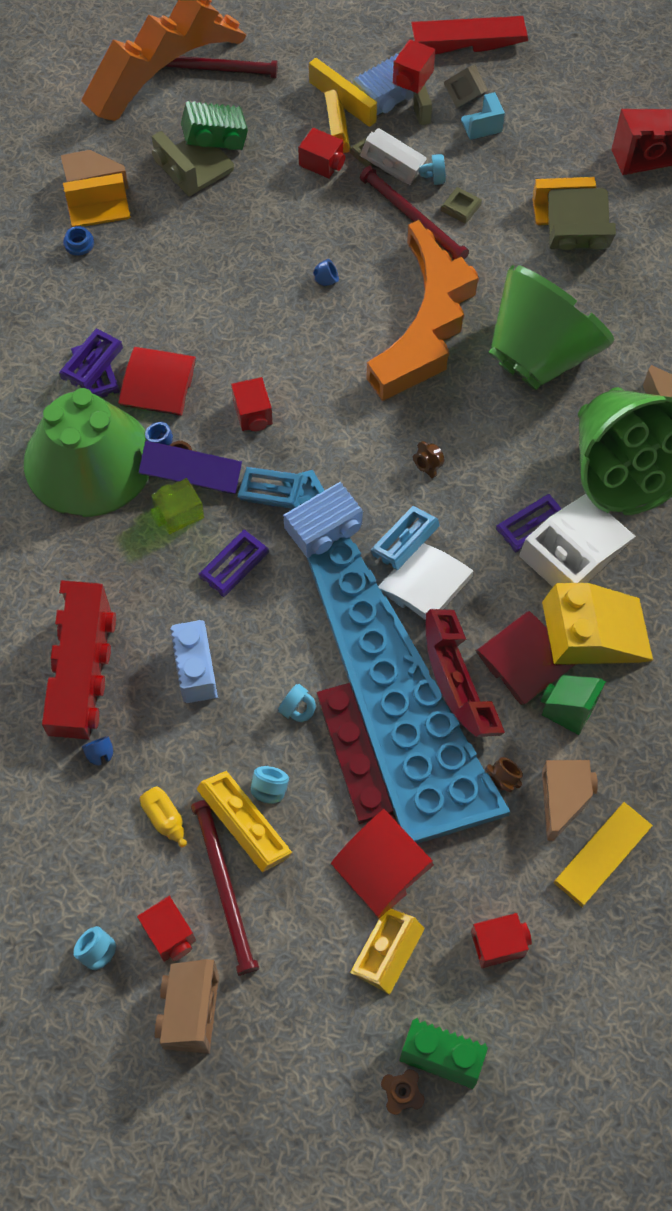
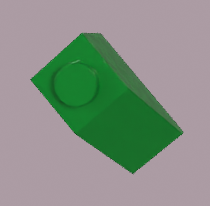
[540,675,606,735]

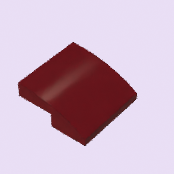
[475,611,576,705]

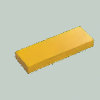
[309,58,377,127]
[196,771,292,873]
[554,802,653,908]

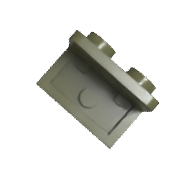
[152,131,234,197]
[548,188,616,250]

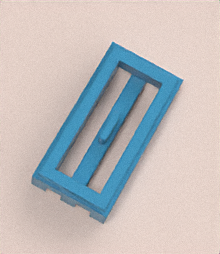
[237,467,308,509]
[370,506,440,570]

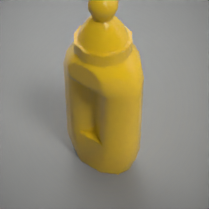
[139,786,187,848]

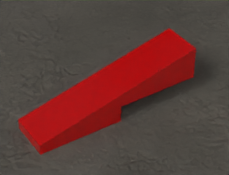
[411,16,528,55]

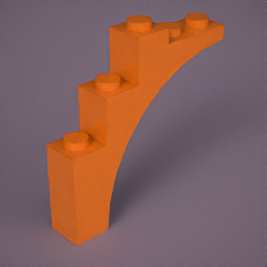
[81,0,247,121]
[366,220,479,401]

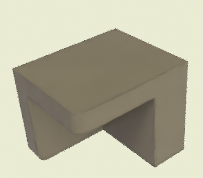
[443,65,488,108]

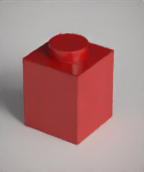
[393,39,435,94]
[298,128,346,179]
[231,377,273,431]
[137,895,196,962]
[471,913,532,969]

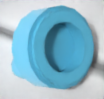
[418,154,446,185]
[278,684,316,722]
[251,766,289,804]
[73,926,116,970]

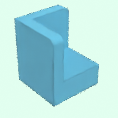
[461,92,505,140]

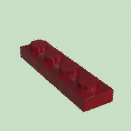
[316,682,393,824]

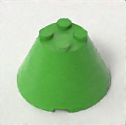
[488,265,615,390]
[578,387,672,515]
[24,388,149,517]

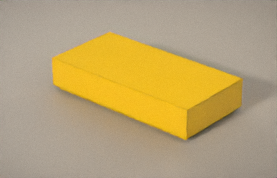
[325,89,350,153]

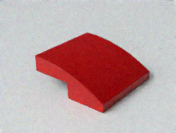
[118,347,196,416]
[331,809,434,919]

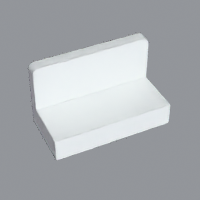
[360,128,426,185]

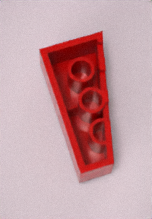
[611,109,672,175]
[42,580,116,740]

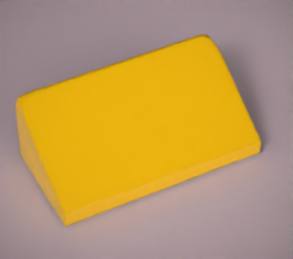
[350,909,425,995]

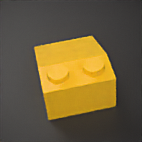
[542,583,653,664]

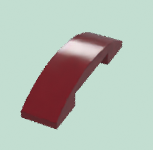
[426,609,505,737]

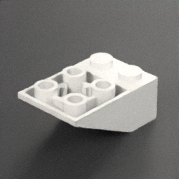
[519,494,636,587]

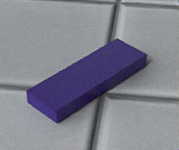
[138,440,242,494]

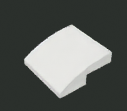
[378,543,473,620]

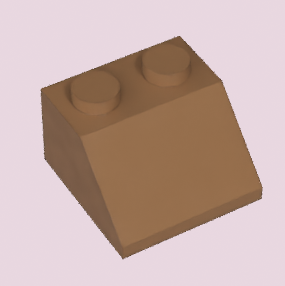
[155,959,219,1054]

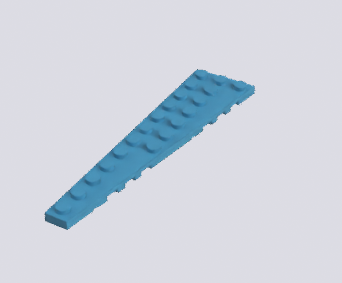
[281,470,510,844]

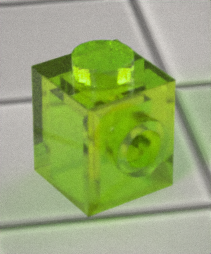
[150,478,204,535]

